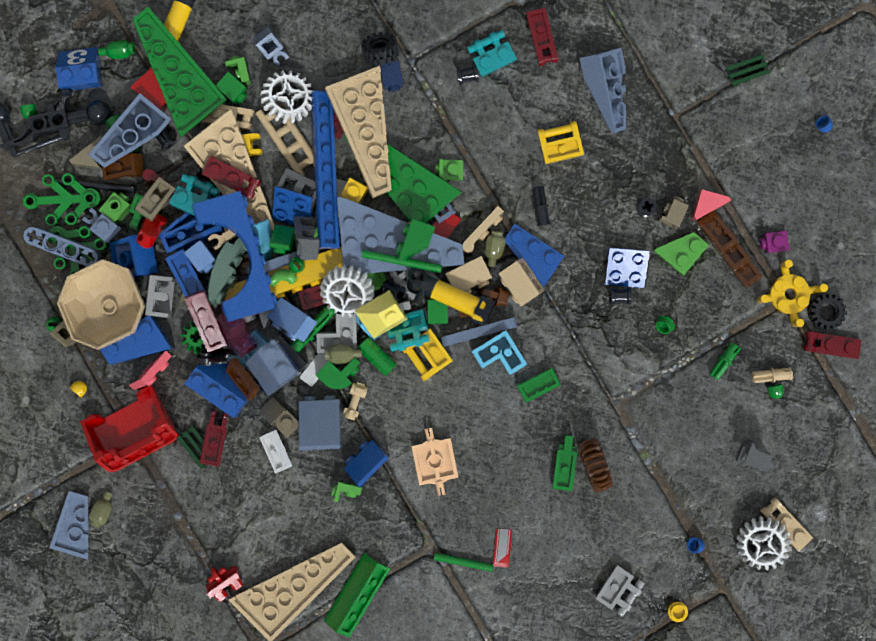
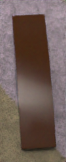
[698,211,762,289]

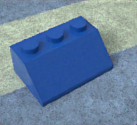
[184,363,259,418]

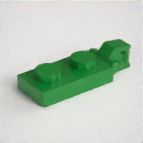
[552,435,577,491]

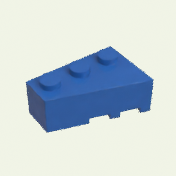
[159,198,225,256]
[100,316,175,365]

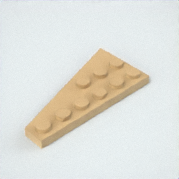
[325,66,392,199]
[184,108,275,231]
[228,542,356,641]

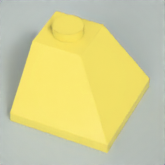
[355,290,408,339]

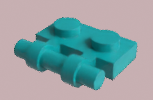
[467,30,517,78]
[169,174,220,216]
[387,309,430,351]

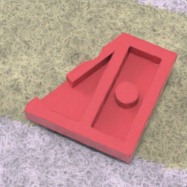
[129,351,171,390]

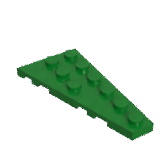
[132,7,227,138]
[344,137,463,223]

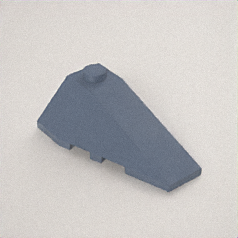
[580,48,626,133]
[88,93,171,168]

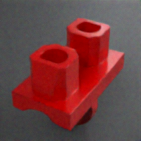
[206,565,243,602]

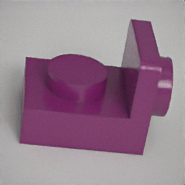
[760,231,789,254]

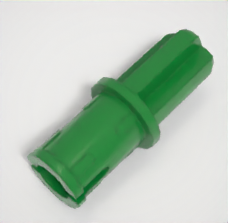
[710,342,741,380]

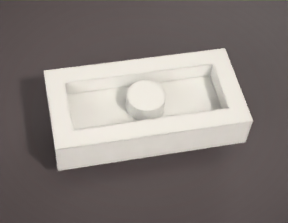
[259,430,292,474]

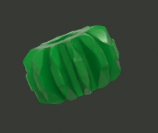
[180,321,206,354]

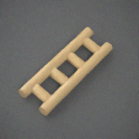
[256,104,315,176]

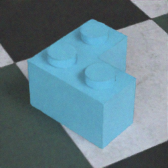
[472,330,527,375]

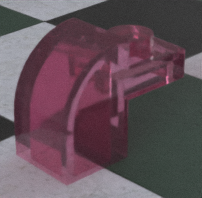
[216,313,257,357]

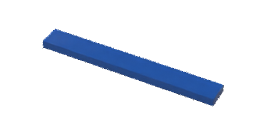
[311,90,340,249]

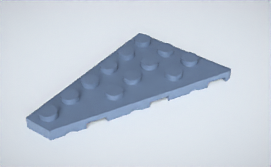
[337,197,464,274]

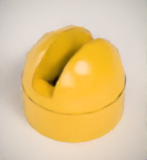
[69,381,87,398]

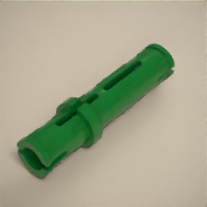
[289,305,335,353]

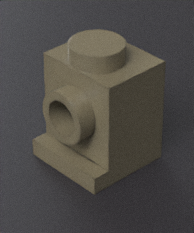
[658,196,689,229]

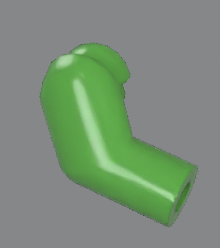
[270,269,297,287]

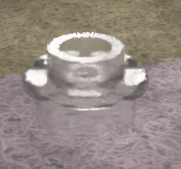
[811,504,831,521]

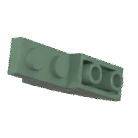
[209,238,247,308]

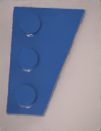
[505,224,564,288]

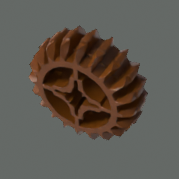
[578,438,613,492]

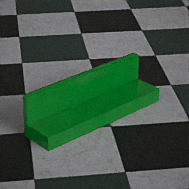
[324,553,390,638]

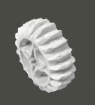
[260,70,312,124]
[320,264,374,317]
[737,516,792,570]

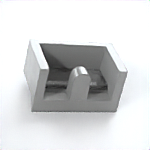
[145,275,175,318]

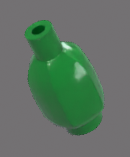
[98,40,136,59]

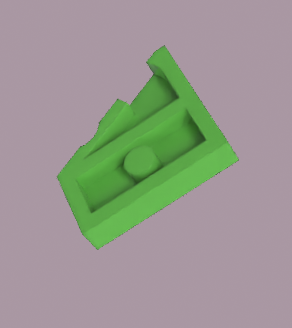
[654,232,709,276]

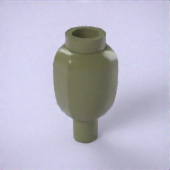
[485,230,506,267]
[325,345,362,364]
[88,491,112,528]

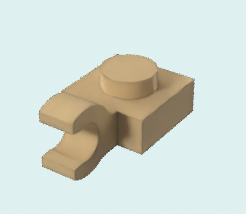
[208,228,237,250]

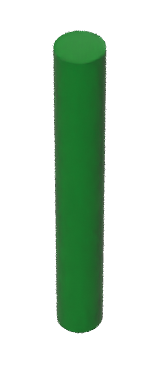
[434,552,494,572]

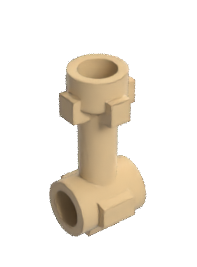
[343,382,368,421]

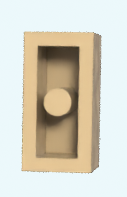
[446,256,492,294]
[499,258,545,306]

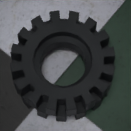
[361,32,399,67]
[807,294,847,330]

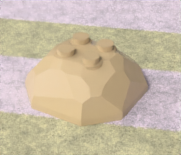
[57,259,145,350]

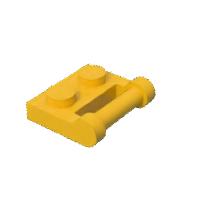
[537,121,584,164]
[403,329,453,381]

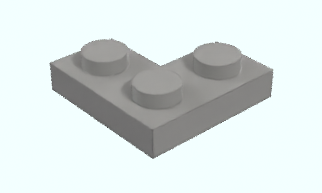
[316,312,357,353]

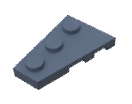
[49,490,89,560]

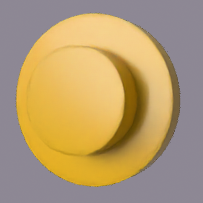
[668,602,688,622]

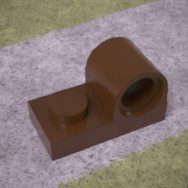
[102,153,145,181]

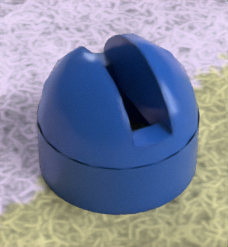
[815,115,833,133]
[687,537,705,553]

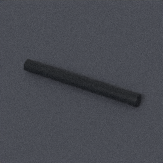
[56,177,136,193]

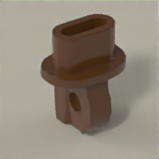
[477,286,510,306]

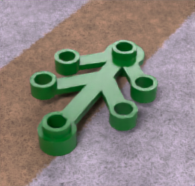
[23,173,101,226]
[48,226,107,275]

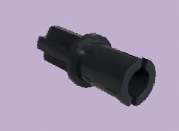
[533,186,550,226]

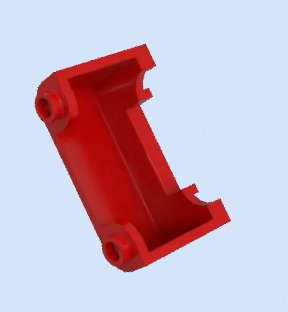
[80,385,178,472]

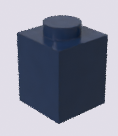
[380,60,404,93]

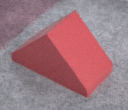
[691,189,731,222]

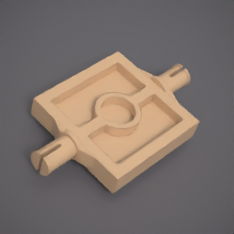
[412,428,458,496]

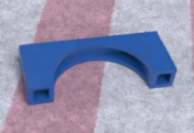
[192,191,277,322]

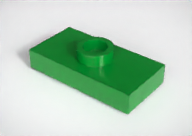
[516,367,561,403]

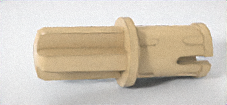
[752,367,793,383]

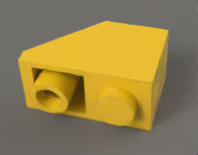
[337,178,369,217]

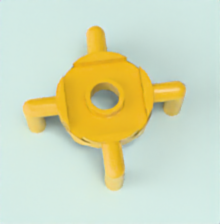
[757,260,828,327]

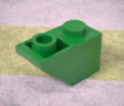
[396,219,435,262]
[269,225,295,255]

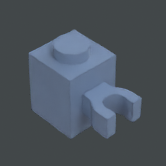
[253,26,289,66]
[82,208,122,243]

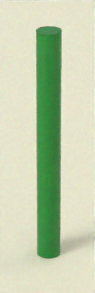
[361,250,442,273]

